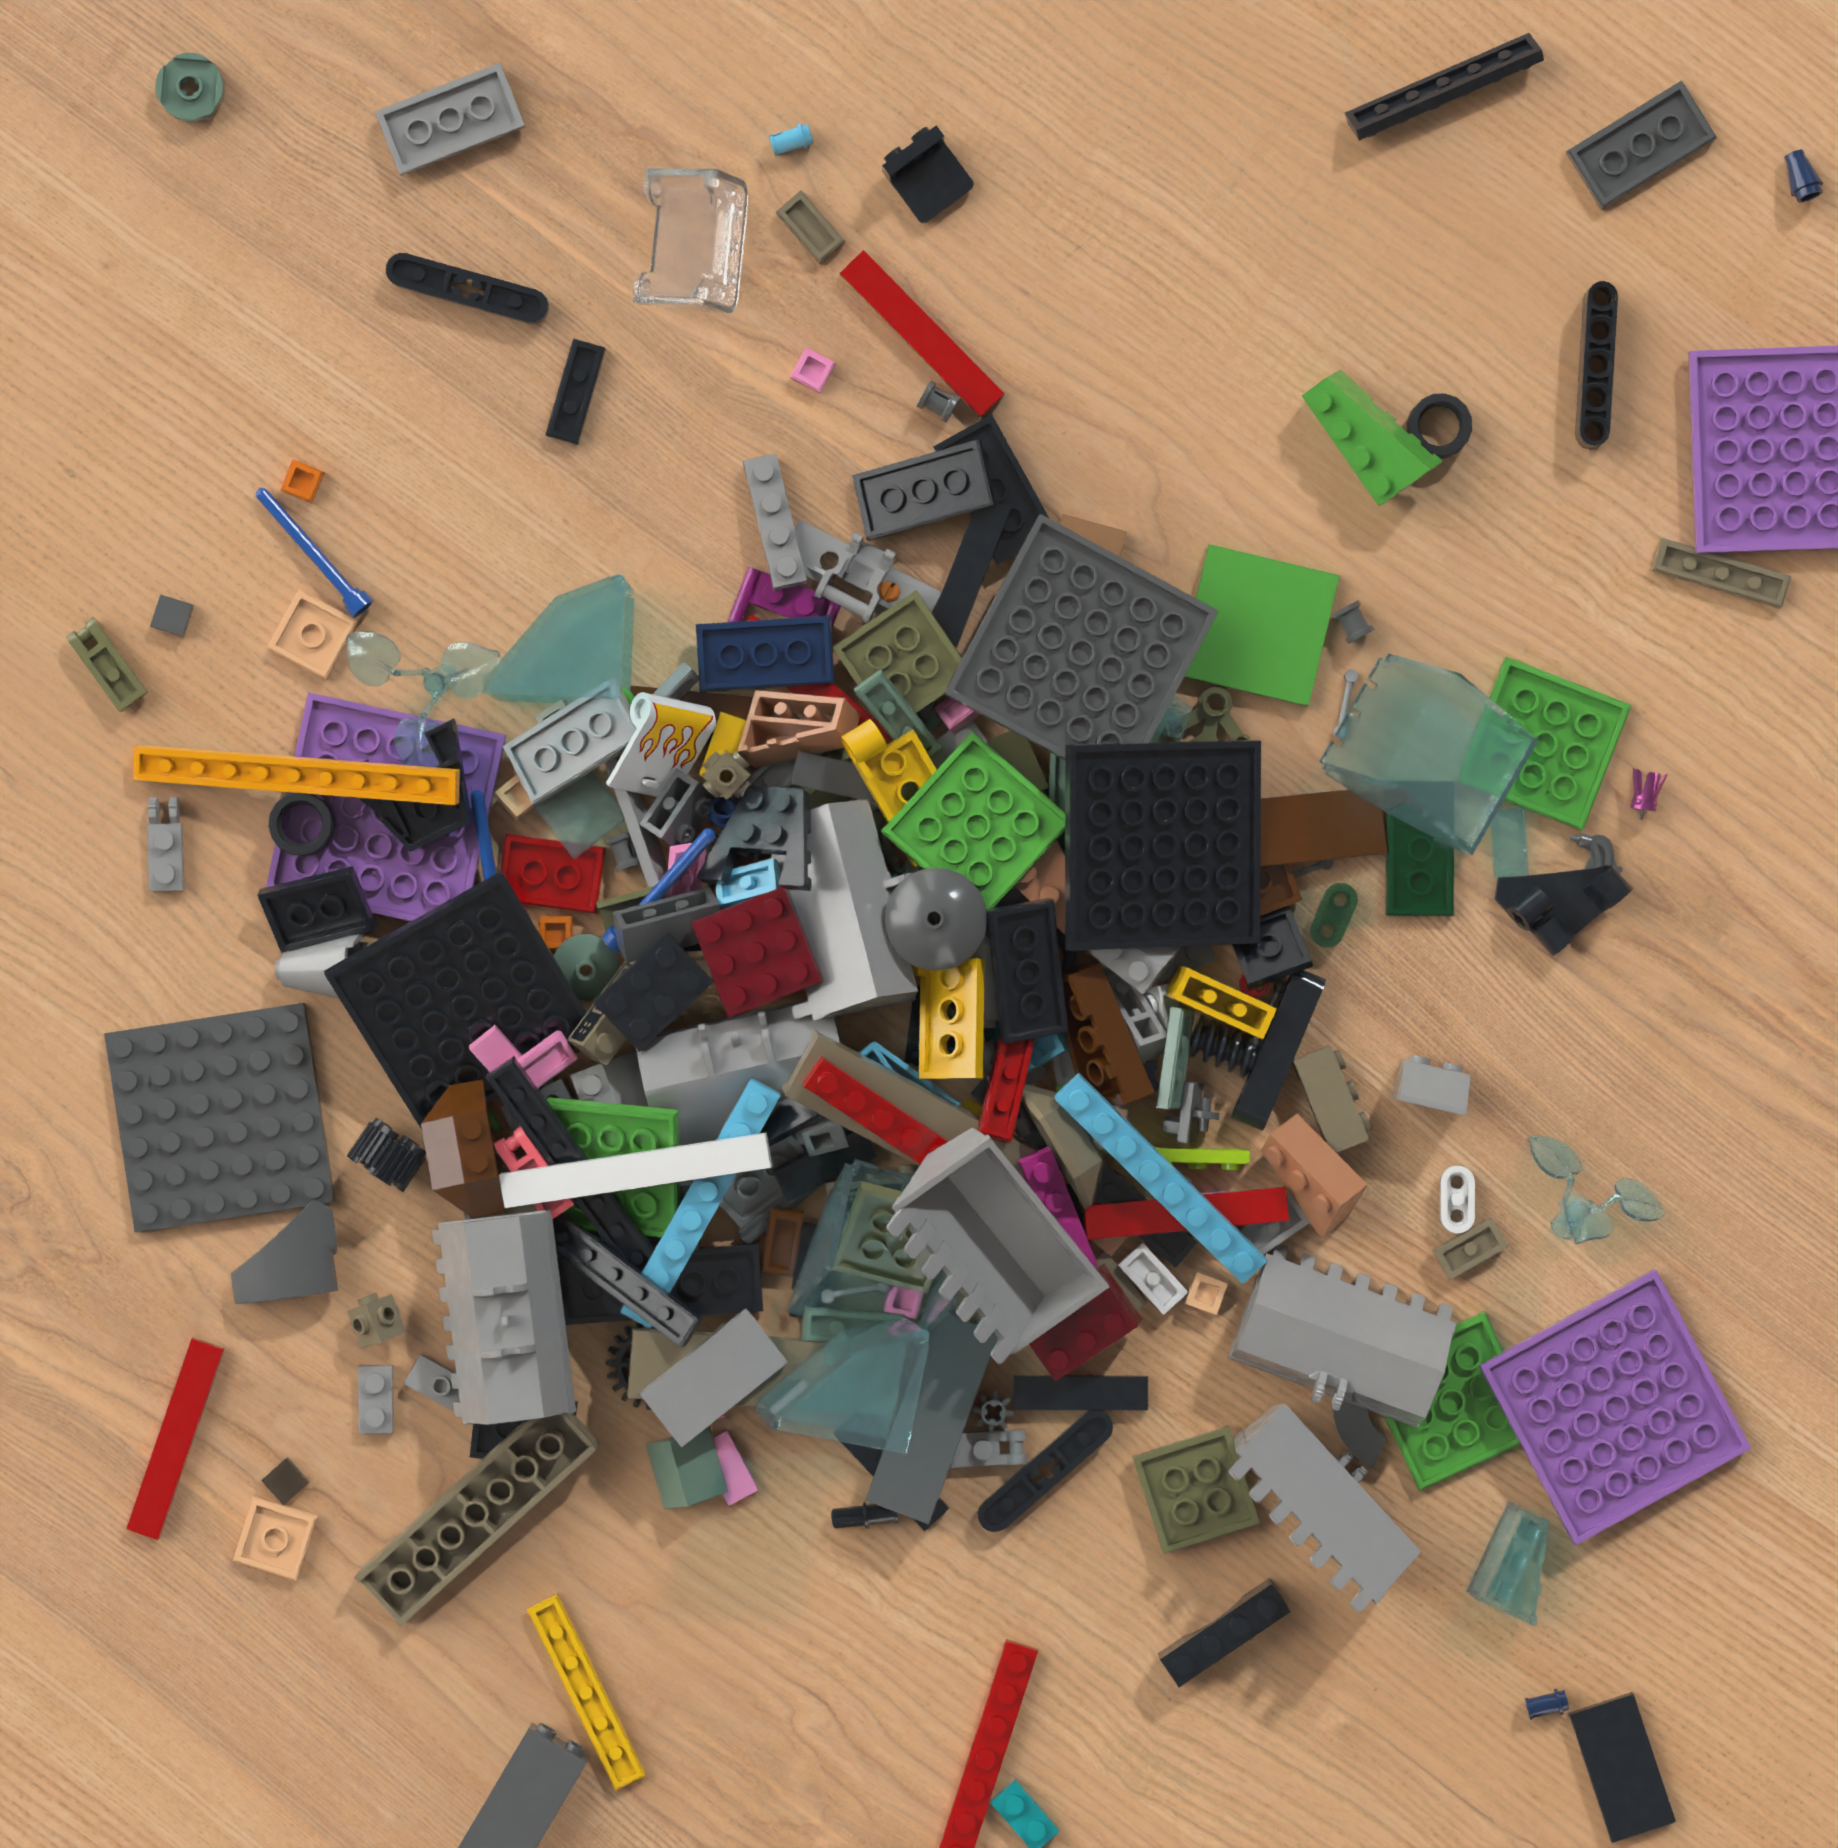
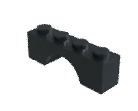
[1158,1578,1291,1687]

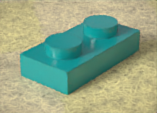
[990,1778,1060,1848]

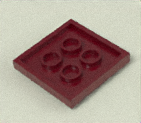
[691,887,824,1018]

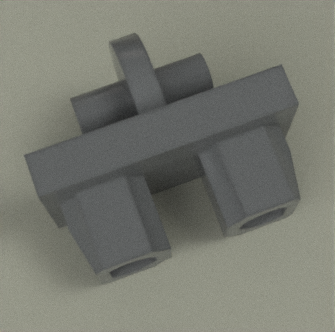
[1162,1082,1220,1143]

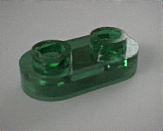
[1310,883,1358,947]

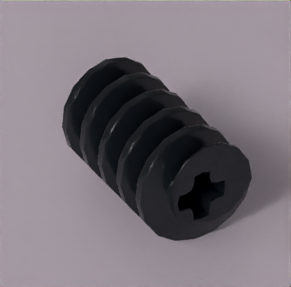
[1190,1015,1264,1078]

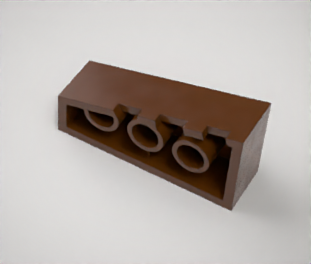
[1062,964,1155,1105]

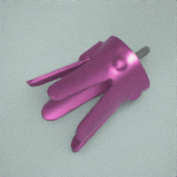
[1630,768,1668,820]

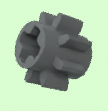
[972,1390,1014,1433]

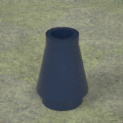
[1784,149,1823,203]

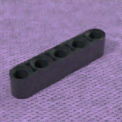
[1575,281,1618,449]
[1231,970,1326,1131]

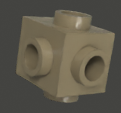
[702,749,750,799]
[347,1293,406,1349]

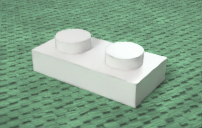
[1118,1242,1188,1315]

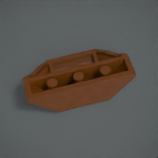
[421,1079,507,1219]

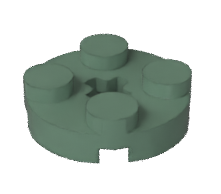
[156,53,225,122]

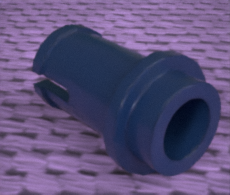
[1525,1689,1569,1720]

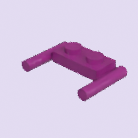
[727,567,841,628]

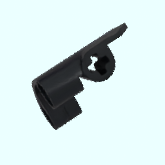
[1494,865,1633,956]

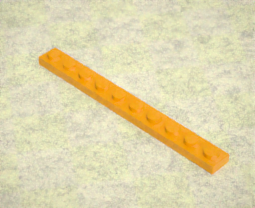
[133,745,460,805]

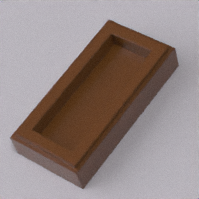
[761,1207,804,1277]

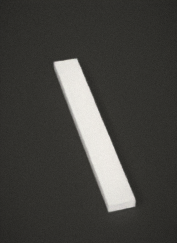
[499,1133,772,1208]

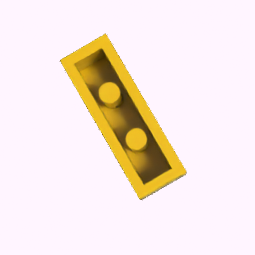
[1164,965,1277,1039]

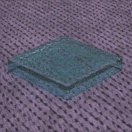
[533,771,625,859]

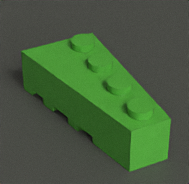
[1302,370,1443,506]

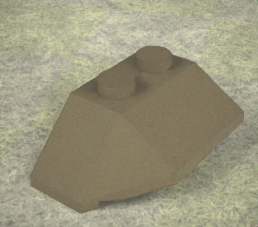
[1021,1084,1107,1209]

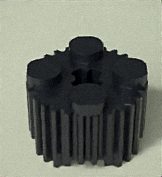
[347,1117,426,1192]

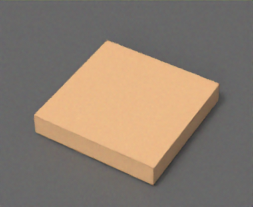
[267,589,359,680]
[233,1496,318,1581]

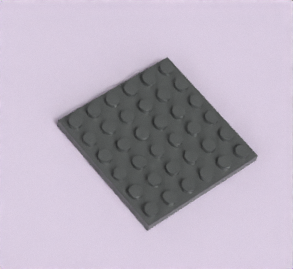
[944,514,1219,760]
[104,1003,335,1232]

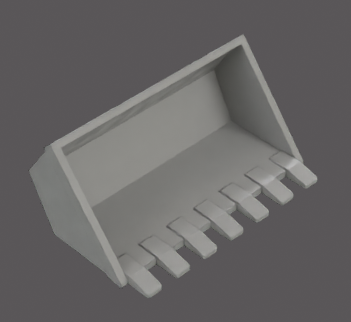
[636,999,843,1146]
[886,1127,1110,1364]
[432,1209,576,1425]

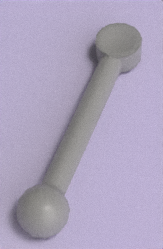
[1333,669,1358,738]
[821,1282,891,1303]

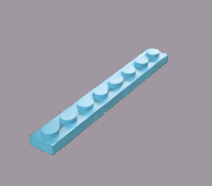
[1054,1073,1267,1284]
[620,1078,781,1328]

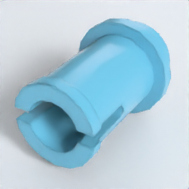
[769,123,814,156]

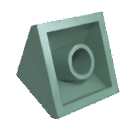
[646,1427,728,1509]

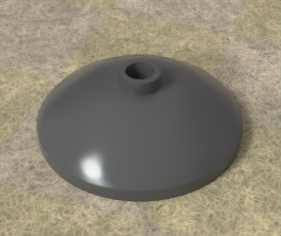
[885,868,987,971]

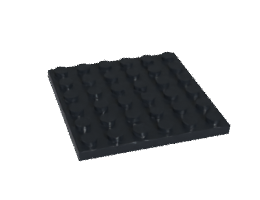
[1065,740,1261,951]
[324,871,587,1130]

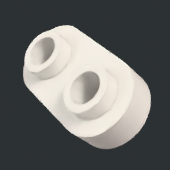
[1440,1165,1475,1233]

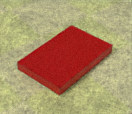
[500,834,606,914]

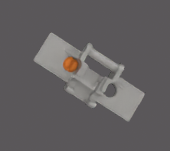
[795,519,942,623]

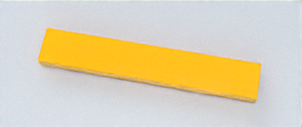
[527,1593,646,1791]

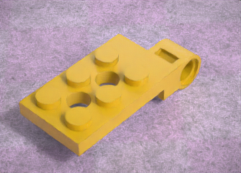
[840,719,937,867]
[913,958,985,1080]

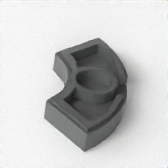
[1333,1401,1387,1468]

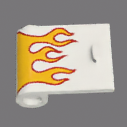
[606,692,716,797]

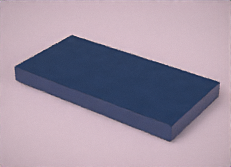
[696,616,835,692]

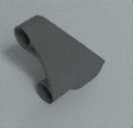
[231,1199,338,1304]

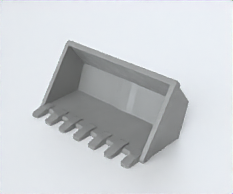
[771,799,918,1021]
[1228,1244,1456,1428]
[1229,1404,1421,1613]

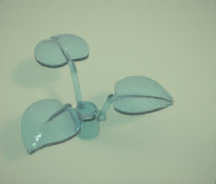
[347,631,500,767]
[1527,1136,1665,1244]

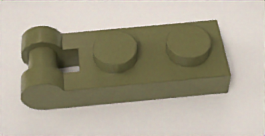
[66,617,149,712]

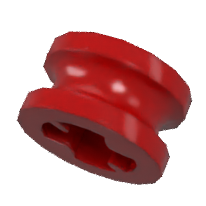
[1239,973,1270,998]

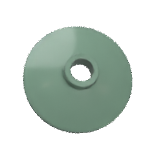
[554,934,619,1000]

